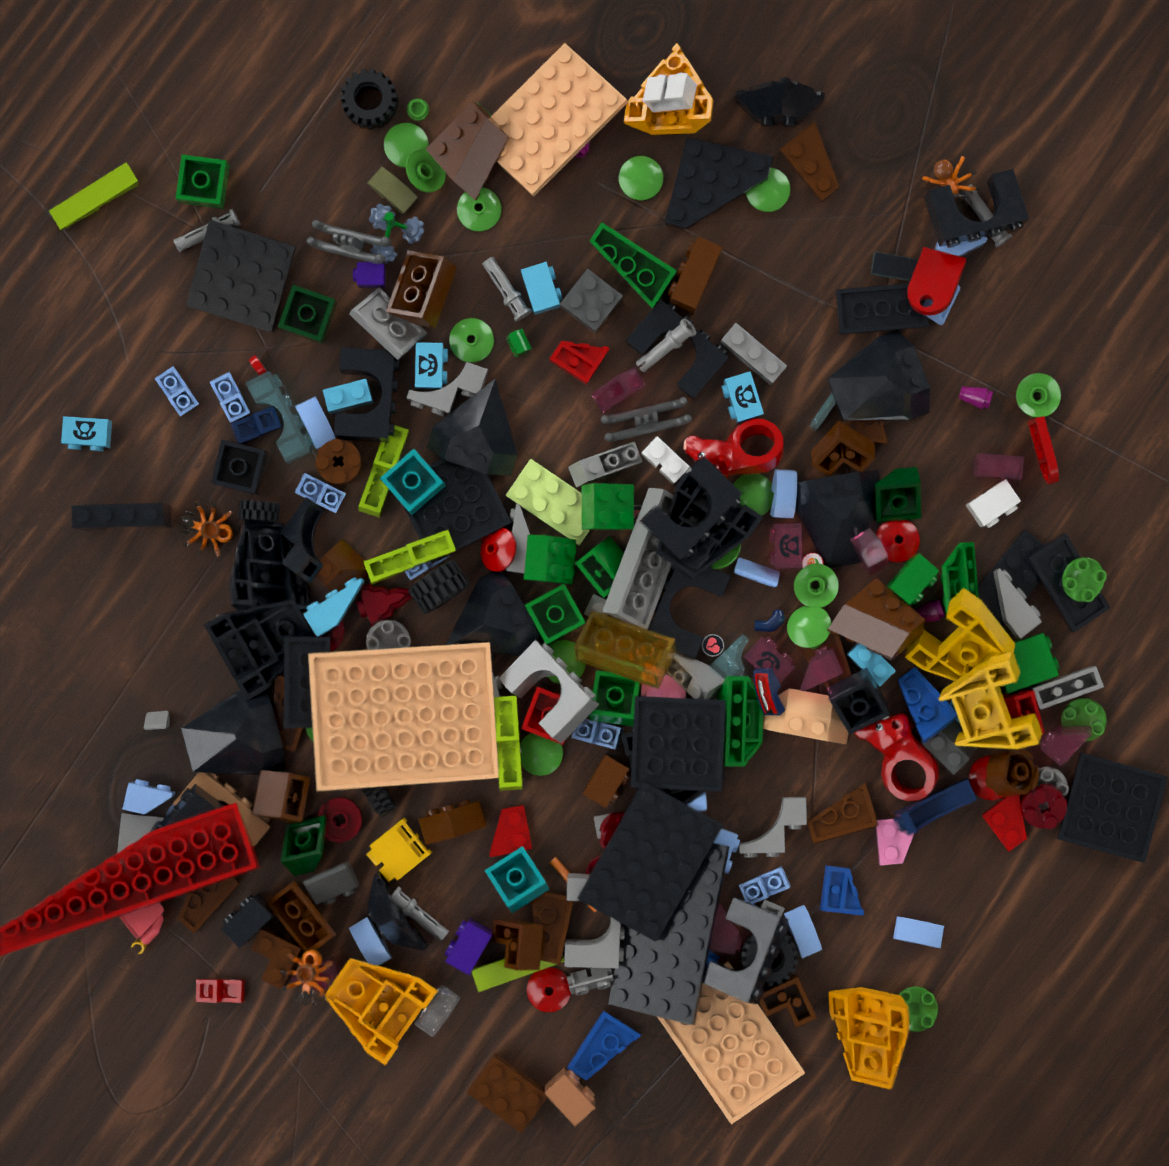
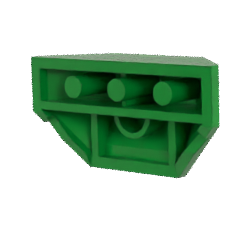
[941,542,979,613]
[716,676,763,766]

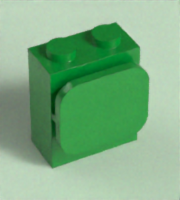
[1002,633,1060,694]

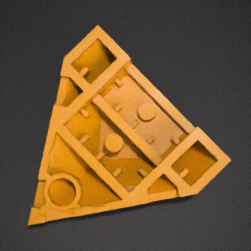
[624,43,714,135]

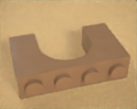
[172,772,273,848]

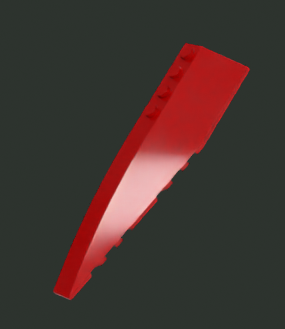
[0,803,260,956]

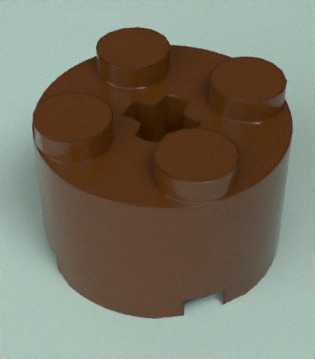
[316,439,363,485]
[985,749,1039,797]

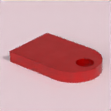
[907,247,966,315]
[1027,416,1059,485]

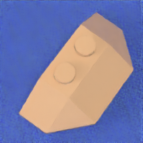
[763,688,849,744]

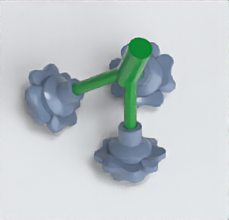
[369,204,425,264]

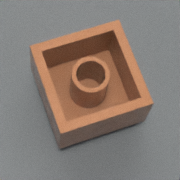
[544,1067,595,1126]

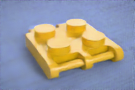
[366,817,432,882]

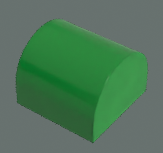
[506,329,532,358]

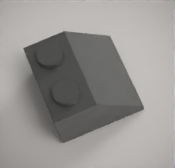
[919,720,978,775]
[303,860,360,906]

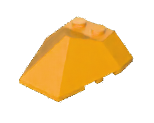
[324,958,438,1065]
[829,987,909,1089]

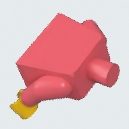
[119,903,165,954]

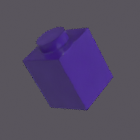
[353,262,386,288]

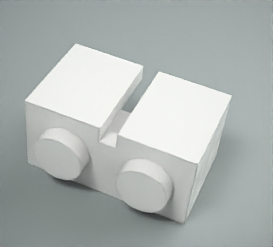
[643,73,697,112]
[641,436,690,485]
[966,479,1021,528]

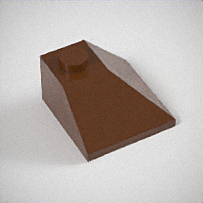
[315,539,369,592]

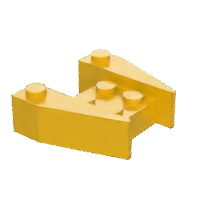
[905,588,1015,681]
[938,651,1042,749]

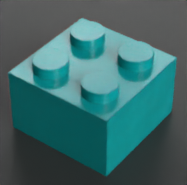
[380,449,446,515]
[485,846,549,913]

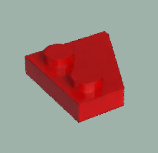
[549,341,610,385]
[981,795,1027,852]
[489,805,532,857]

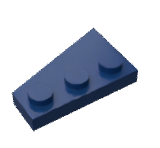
[897,667,958,744]
[567,1010,641,1080]

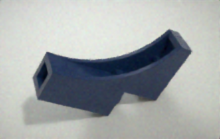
[893,778,977,836]

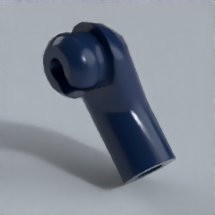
[754,609,785,632]

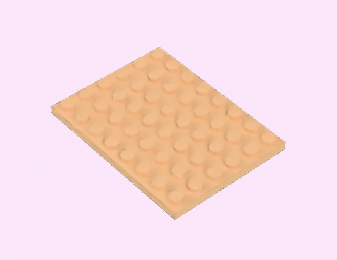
[308,642,499,791]

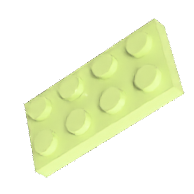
[506,459,590,546]

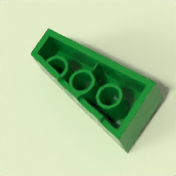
[590,222,677,309]

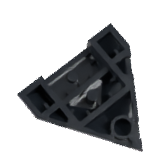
[734,77,825,127]
[427,378,518,476]
[446,571,543,656]
[367,871,428,951]

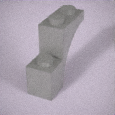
[407,362,488,417]
[738,797,807,857]

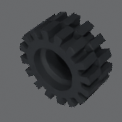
[238,500,280,522]
[361,786,397,818]

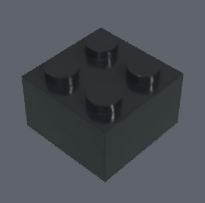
[211,440,268,495]
[827,668,890,734]
[221,893,275,948]

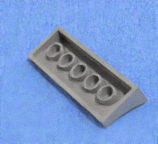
[602,488,674,631]

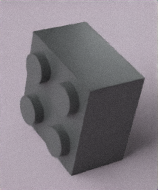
[560,268,623,334]

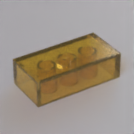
[574,611,676,689]

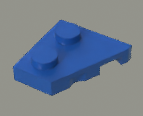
[820,865,864,916]

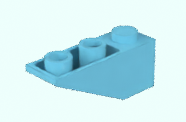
[303,577,365,637]

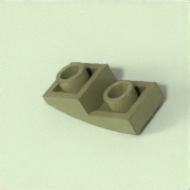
[367,167,417,214]

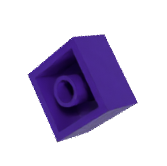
[444,918,493,975]

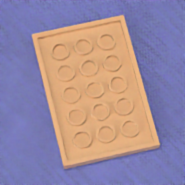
[491,43,628,197]
[657,961,805,1124]

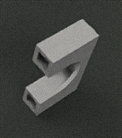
[498,640,599,743]
[565,873,624,969]

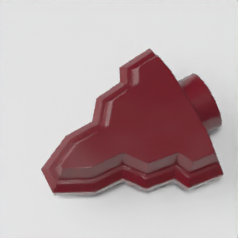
[357,584,412,627]

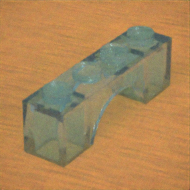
[246,371,313,464]

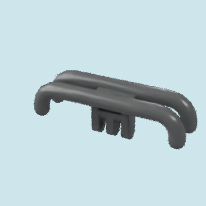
[306,220,391,264]
[601,397,692,442]

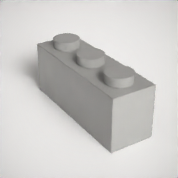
[720,323,787,386]
[1028,666,1104,710]

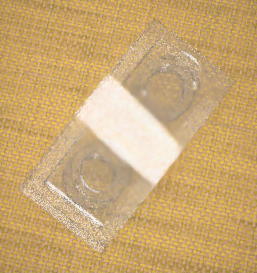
[415,985,460,1037]

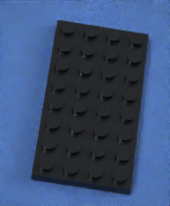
[608,843,730,1025]

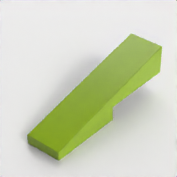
[49,162,138,231]
[359,425,409,518]
[364,530,456,584]
[494,696,523,791]
[472,955,565,992]

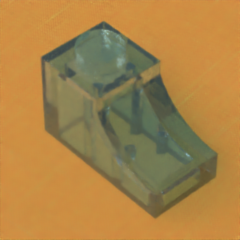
[710,634,749,679]

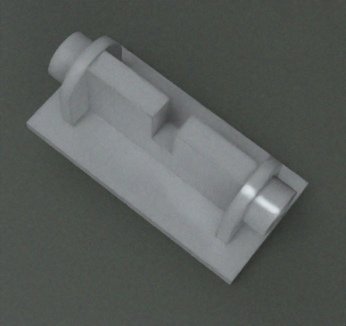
[567,968,614,995]

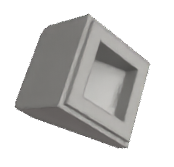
[144,711,170,730]

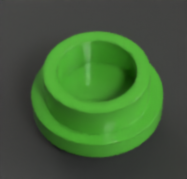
[407,98,429,121]

